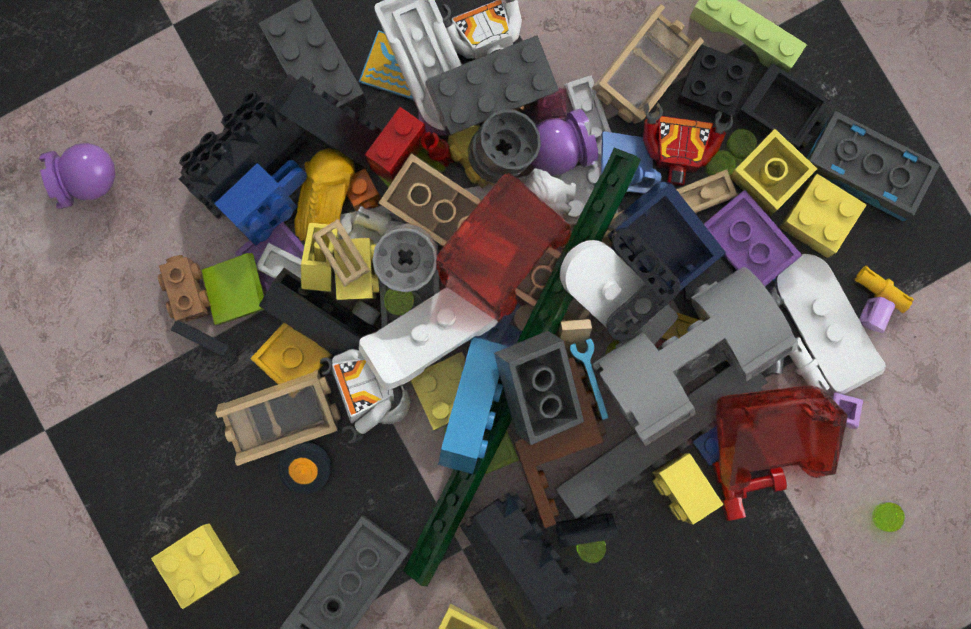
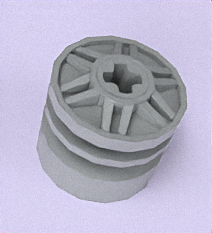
[372,223,438,292]

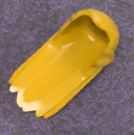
[294,148,355,241]

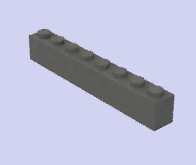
[554,364,768,519]

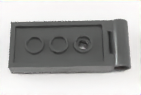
[280,515,410,629]

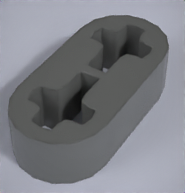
[351,299,381,326]

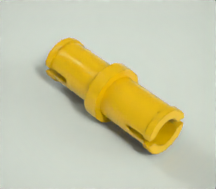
[855,266,914,313]

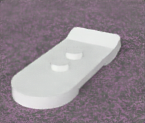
[375,0,462,131]
[560,240,678,344]
[775,254,886,395]
[359,275,504,390]

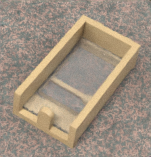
[592,4,704,124]
[216,370,341,466]

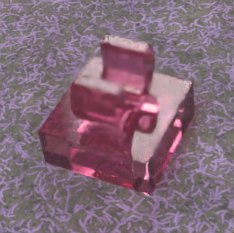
[537,88,566,119]

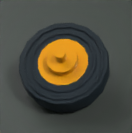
[278,442,331,494]

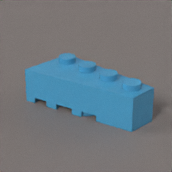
[438,337,507,474]

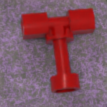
[713,459,787,521]

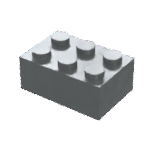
[494,331,584,445]

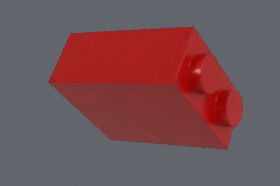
[365,107,426,184]

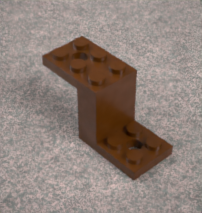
[513,357,607,528]

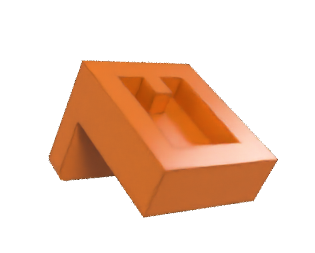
[347,169,381,211]

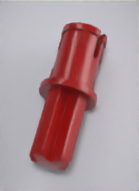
[421,132,454,167]

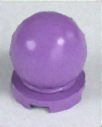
[531,109,598,176]
[39,143,115,209]

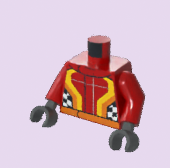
[643,103,733,186]

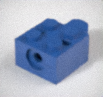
[215,160,307,246]

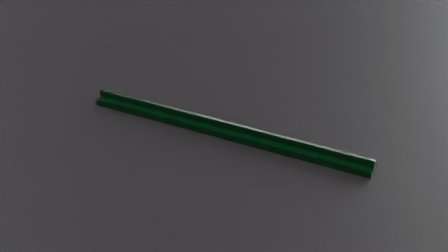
[403,148,641,587]

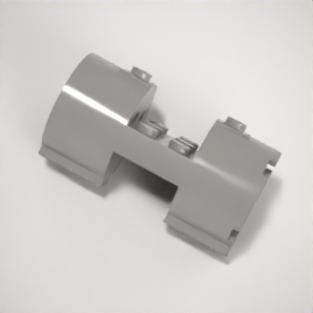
[592,267,798,447]

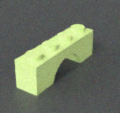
[690,0,807,73]

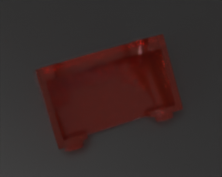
[436,173,571,322]
[716,386,848,490]

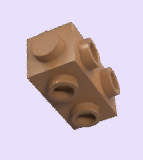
[158,255,211,323]

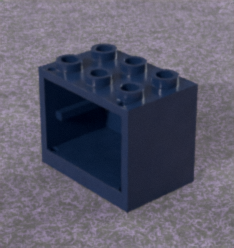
[607,181,726,292]

